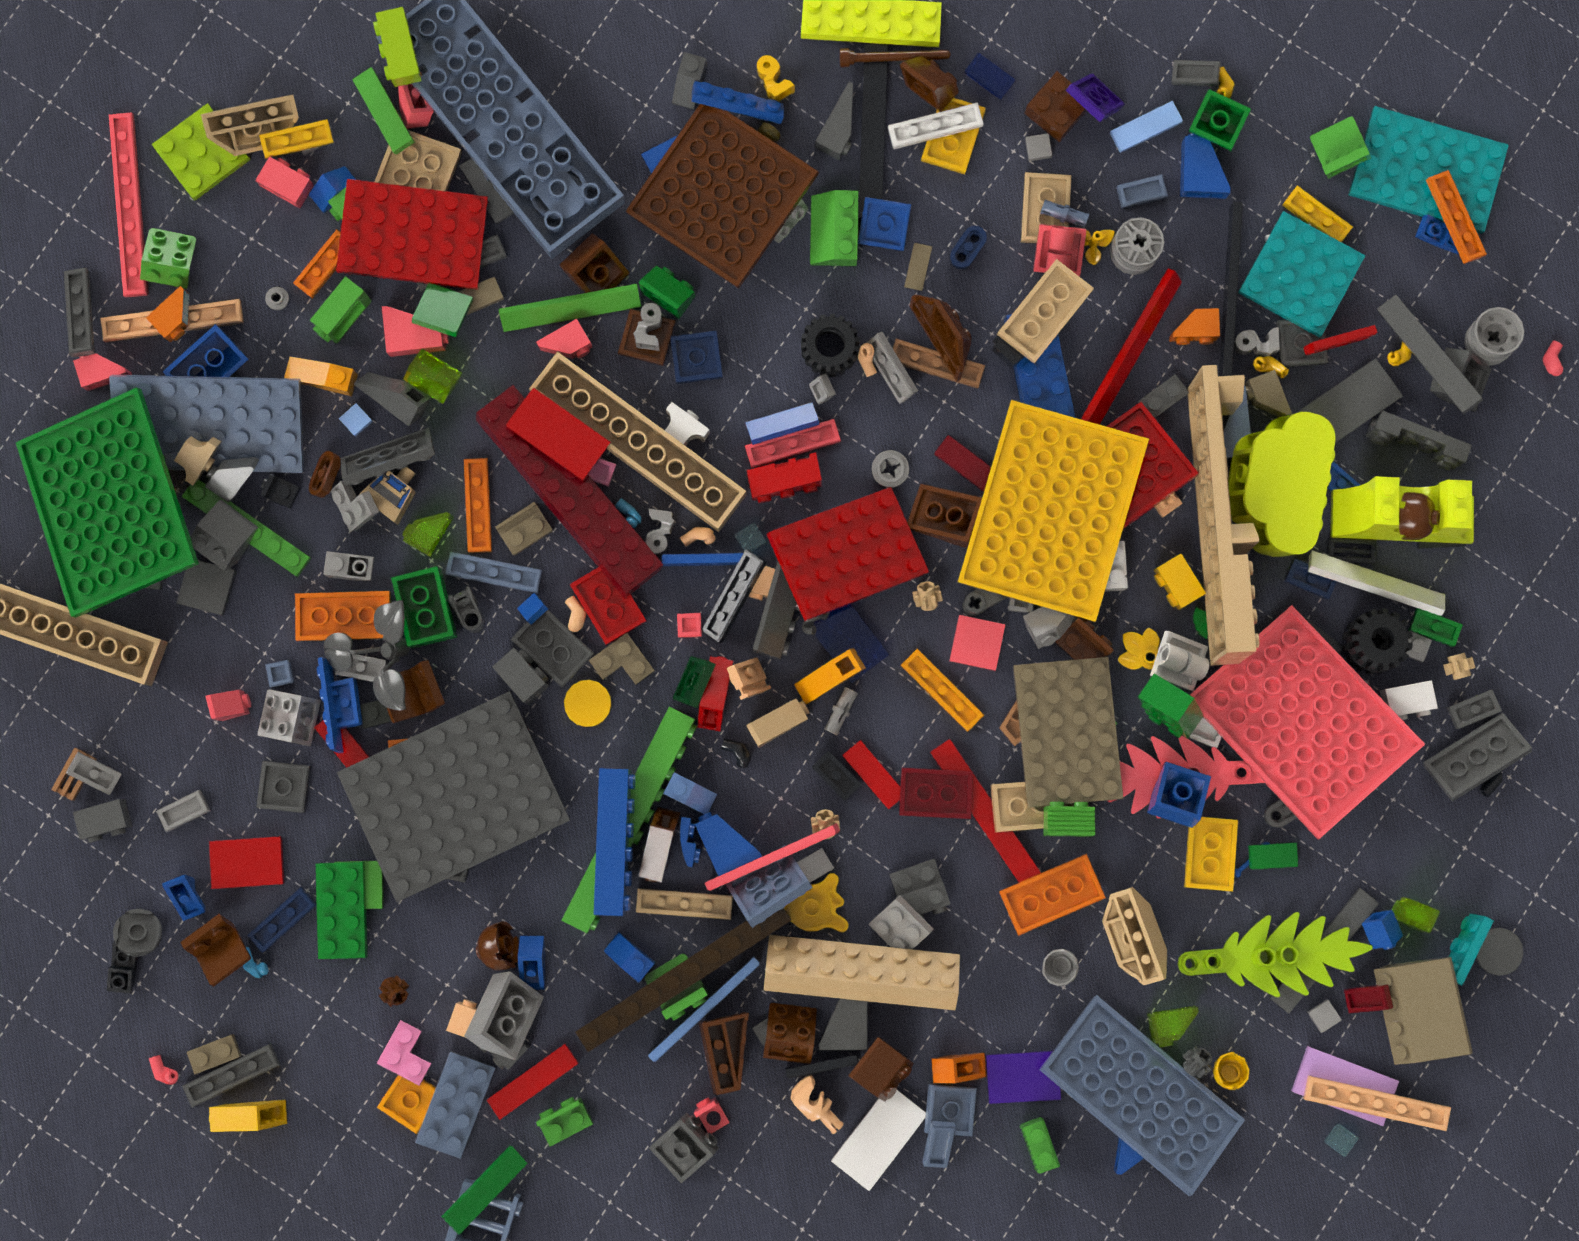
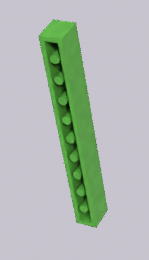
[561,707,697,933]

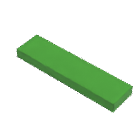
[352,67,415,155]

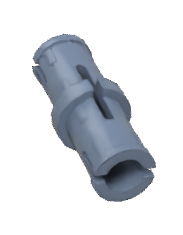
[1040,199,1089,228]

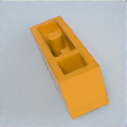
[284,357,358,396]

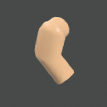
[680,527,716,547]
[565,596,586,632]

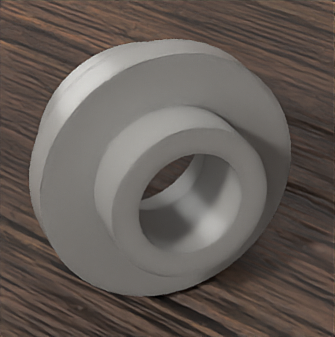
[265,287,289,310]

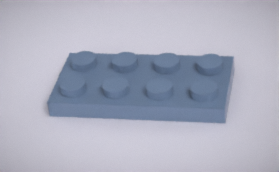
[415,1051,495,1159]

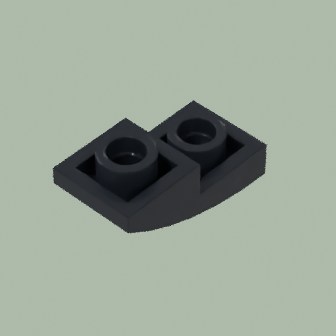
[107,941,138,994]

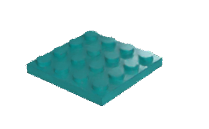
[1238,211,1365,338]

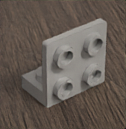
[258,690,321,746]

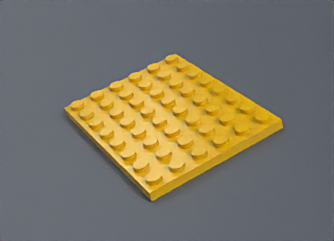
[958,400,1149,622]

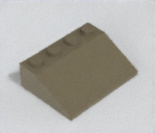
[1374,957,1473,1065]

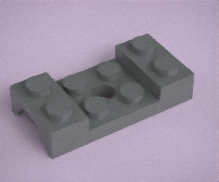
[1365,411,1472,471]

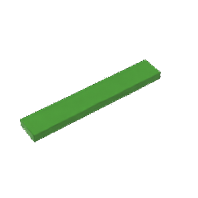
[499,284,641,332]

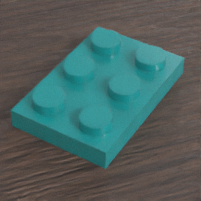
[1449,914,1494,986]

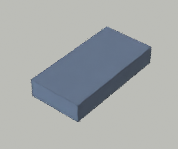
[1116,174,1168,209]
[922,1121,956,1168]

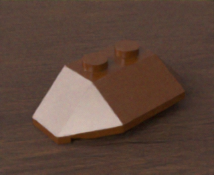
[909,294,972,382]

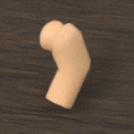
[858,343,877,377]

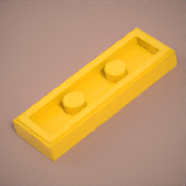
[259,119,334,159]
[1282,185,1353,242]

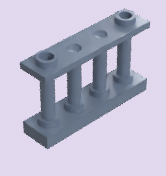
[445,1178,523,1241]

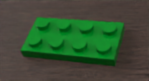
[316,862,367,959]

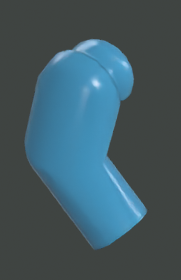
[615,498,642,529]
[243,947,269,978]

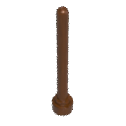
[840,48,951,68]

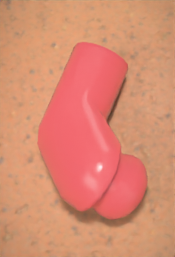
[1543,341,1563,376]

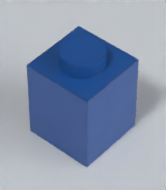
[1362,910,1403,950]

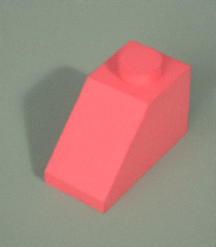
[398,72,433,128]
[536,319,592,359]
[73,353,132,391]
[206,690,251,721]

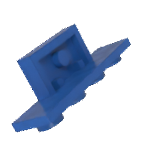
[317,657,363,753]

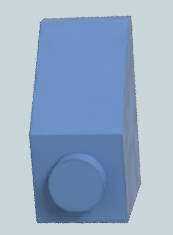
[663,773,717,814]

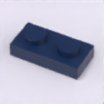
[1284,559,1337,600]

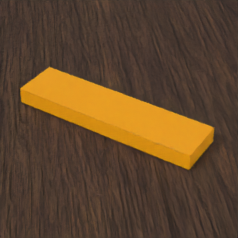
[901,649,984,732]

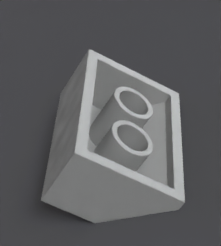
[464,972,544,1060]

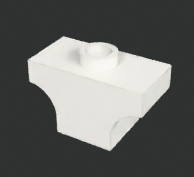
[665,402,710,446]

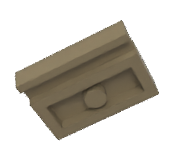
[495,502,553,556]

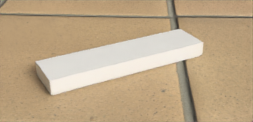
[888,102,984,149]

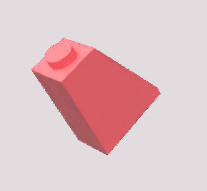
[382,306,449,357]

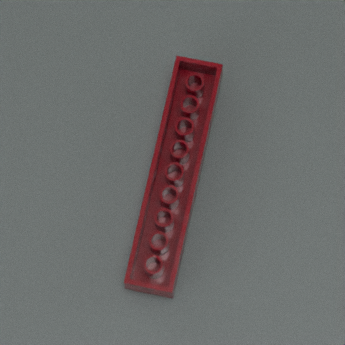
[476,385,663,599]

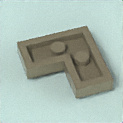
[589,633,655,685]

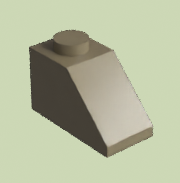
[1245,370,1292,417]

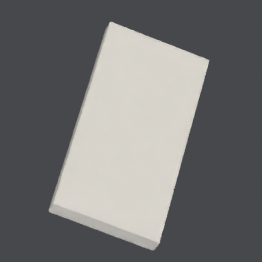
[831,1090,926,1191]

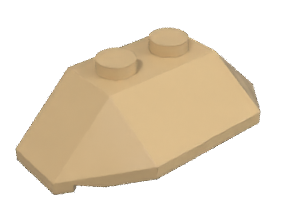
[201,95,299,156]
[1102,887,1167,985]

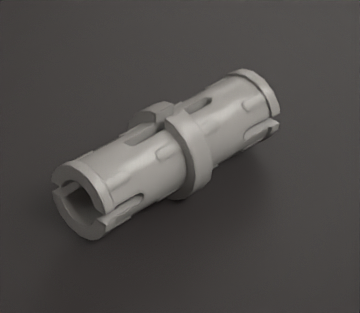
[824,687,858,736]

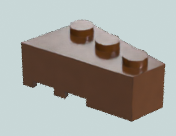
[699,1012,749,1095]

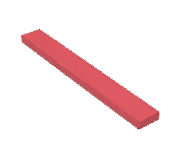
[109,112,149,298]

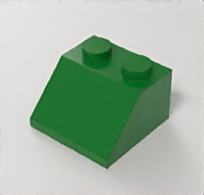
[1189,89,1251,151]
[639,266,695,319]

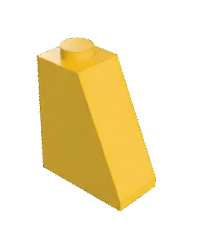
[209,1100,287,1132]

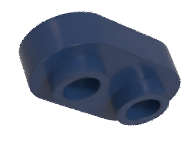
[950,226,987,269]

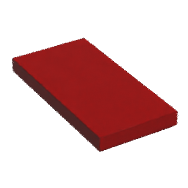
[506,387,611,481]

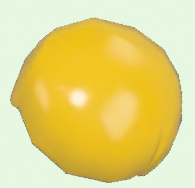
[1213,1052,1250,1090]

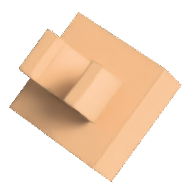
[1155,493,1183,518]

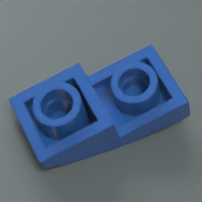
[1415,215,1459,254]
[680,817,701,867]

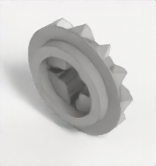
[872,450,909,488]

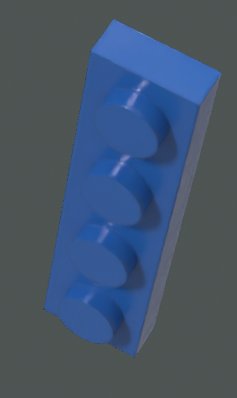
[691,81,784,124]

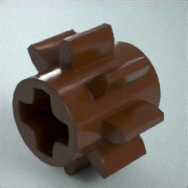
[379,975,409,1007]

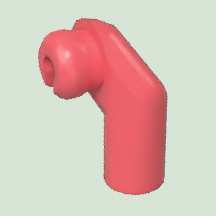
[149,1055,179,1085]

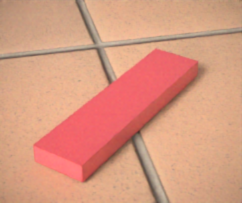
[745,419,841,469]

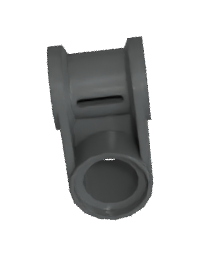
[448,586,485,633]
[962,588,1007,616]

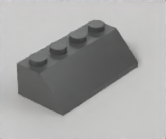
[753,562,799,660]

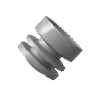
[1110,217,1164,275]
[1464,307,1524,366]

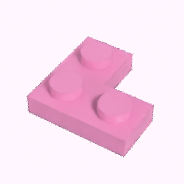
[377,1020,431,1086]

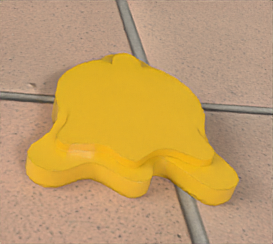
[784,873,849,932]

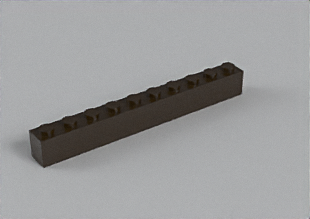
[575,908,792,1052]

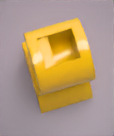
[757,55,795,102]

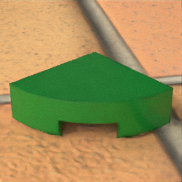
[1193,607,1208,639]

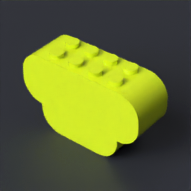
[1228,412,1335,557]

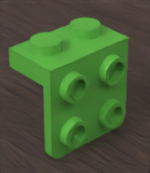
[140,228,196,289]
[645,954,708,1021]

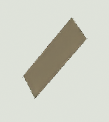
[904,243,932,291]

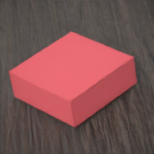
[677,613,702,638]

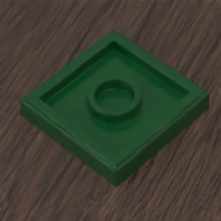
[673,656,716,708]

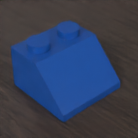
[1147,762,1211,828]

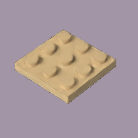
[374,131,462,191]

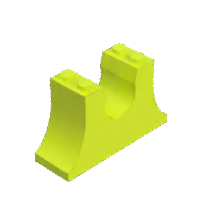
[1330,476,1474,544]

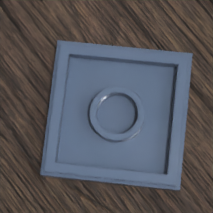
[924,1084,977,1137]

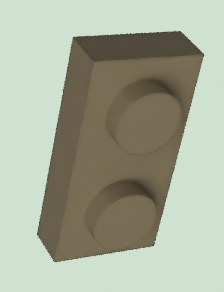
[187,1034,241,1074]

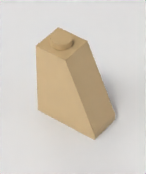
[746,699,810,748]

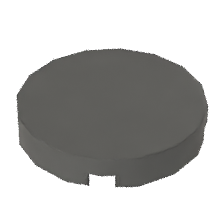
[113,908,162,957]
[1476,927,1524,976]

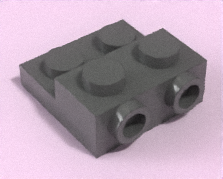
[889,859,950,919]
[649,1112,719,1184]

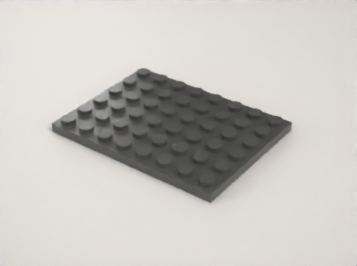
[337,691,570,902]

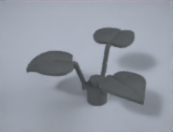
[324,600,409,710]

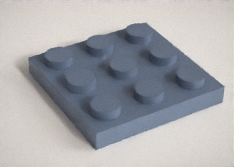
[726,845,813,928]

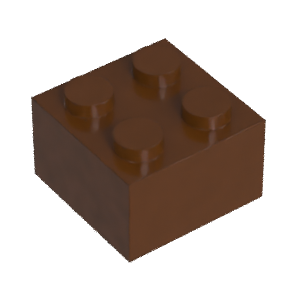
[1024,71,1087,143]

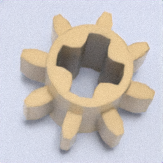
[912,581,943,611]
[1443,653,1476,680]
[811,809,840,839]

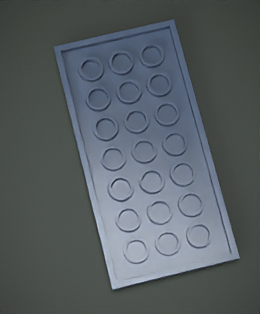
[109,375,304,473]
[1039,995,1245,1196]

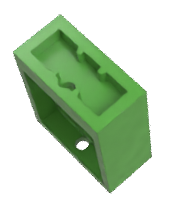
[310,276,372,344]

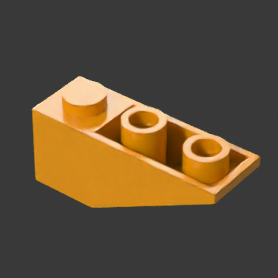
[794,648,866,704]

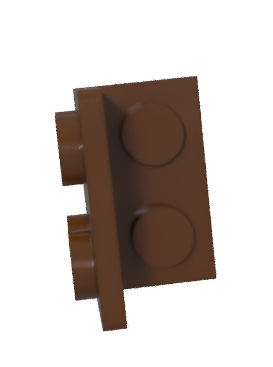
[1055,618,1114,660]
[386,660,445,723]
[180,914,251,987]
[763,1003,817,1064]

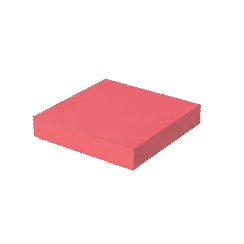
[949,615,1005,671]

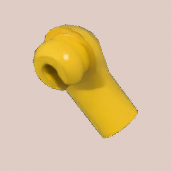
[1216,67,1235,99]
[1387,341,1412,366]

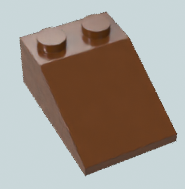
[907,484,982,548]

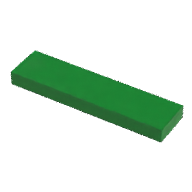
[441,1146,528,1235]

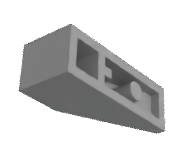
[1023,607,1077,649]

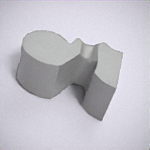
[633,303,662,351]
[1234,327,1280,356]
[646,509,675,555]

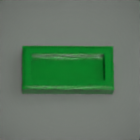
[1248,842,1298,869]

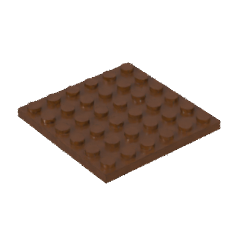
[625,104,819,289]

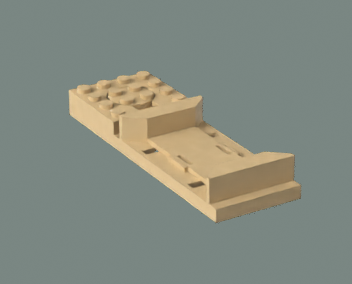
[1187,365,1260,666]

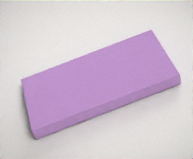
[1291,1046,1399,1126]

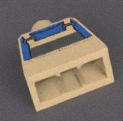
[359,467,416,525]

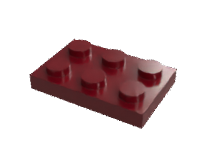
[899,768,973,819]

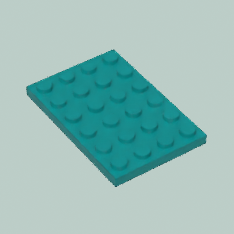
[1348,106,1509,234]

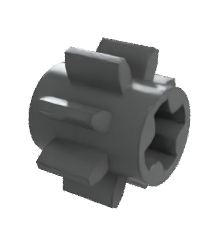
[1183,1046,1213,1078]

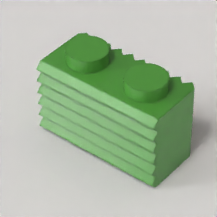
[1043,802,1095,837]
[1020,1117,1060,1174]

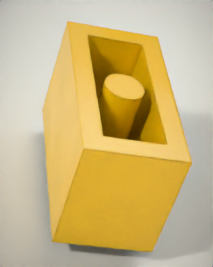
[1154,554,1206,610]

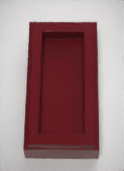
[1344,984,1393,1013]

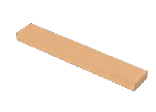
[101,299,244,342]
[1303,1075,1451,1131]

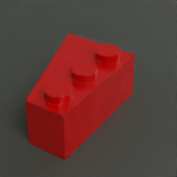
[747,452,822,503]

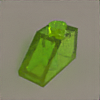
[402,512,454,557]
[1392,897,1440,933]
[1147,1006,1199,1047]

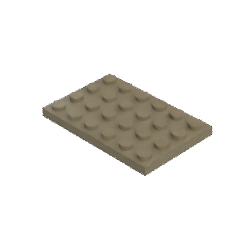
[1013,657,1123,808]

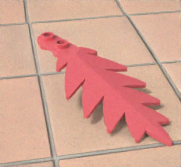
[1108,735,1265,819]

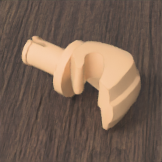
[791,1074,844,1134]

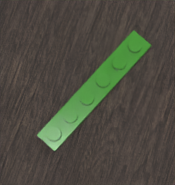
[182,480,311,577]

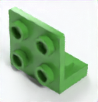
[1310,116,1372,179]

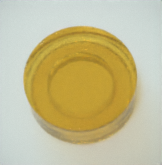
[757,123,781,143]

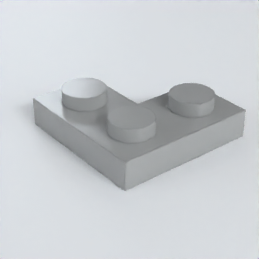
[331,481,379,532]

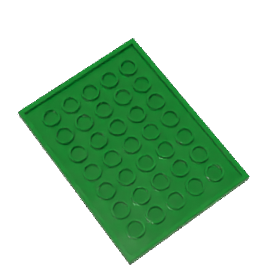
[16,387,199,618]

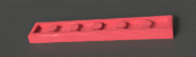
[705,823,840,891]

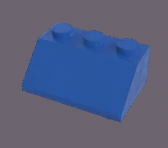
[163,324,249,377]

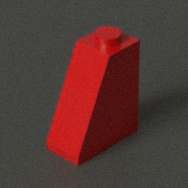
[697,656,733,732]

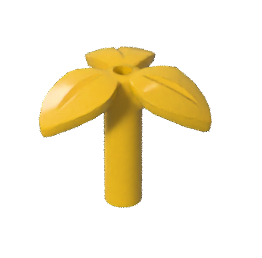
[1084,229,1115,265]

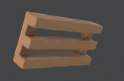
[51,748,97,801]

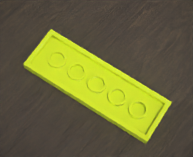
[801,0,942,47]

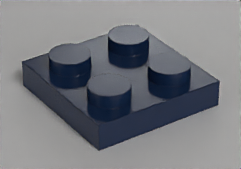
[670,331,723,384]

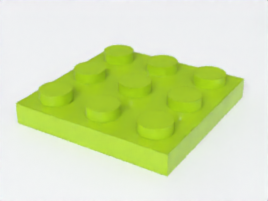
[151,103,250,201]

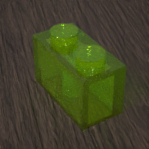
[403,349,462,404]

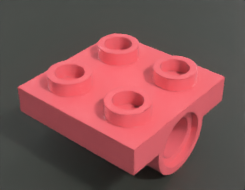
[1033,224,1086,276]

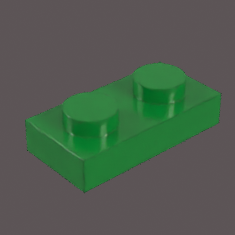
[1408,608,1463,647]

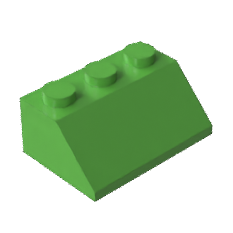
[810,190,858,266]

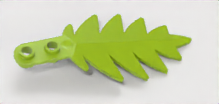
[1178,912,1373,997]

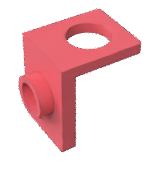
[694,1097,729,1134]

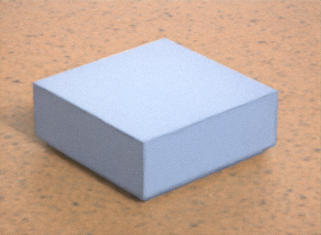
[339,403,373,437]

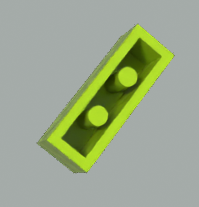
[373,7,422,87]

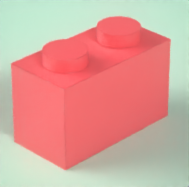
[255,156,314,209]

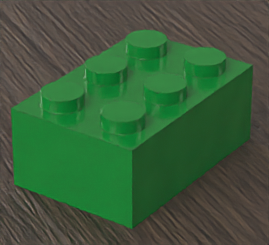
[391,566,457,649]
[1138,673,1203,739]

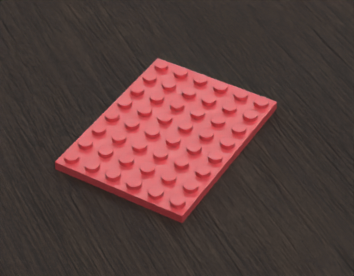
[1190,605,1425,840]

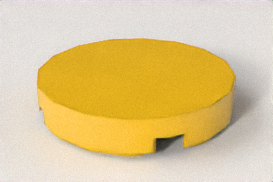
[564,680,612,727]

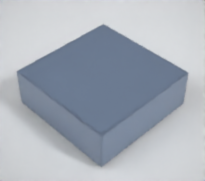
[265,660,295,688]

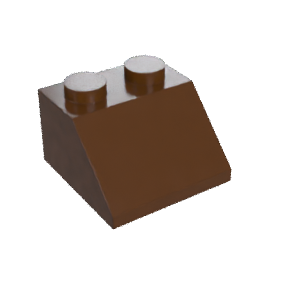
[900,56,959,112]
[559,233,629,293]
[849,1037,914,1102]

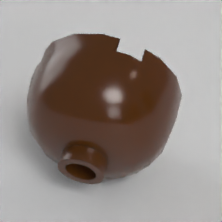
[1399,492,1440,540]
[476,921,519,971]

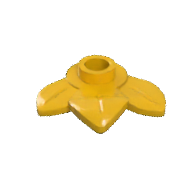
[1118,628,1160,670]

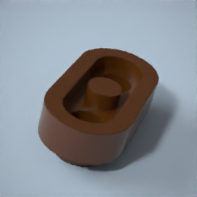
[309,451,341,498]

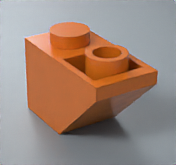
[1169,308,1220,345]

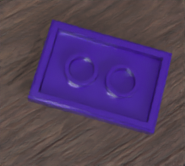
[1066,74,1125,122]
[986,1051,1061,1104]

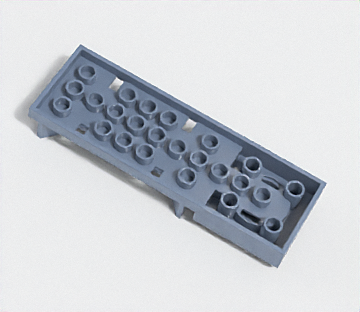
[376,0,625,259]

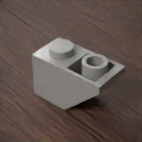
[323,551,374,581]

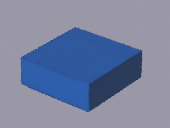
[517,593,548,625]

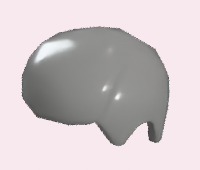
[1042,949,1079,986]

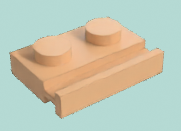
[727,657,771,700]

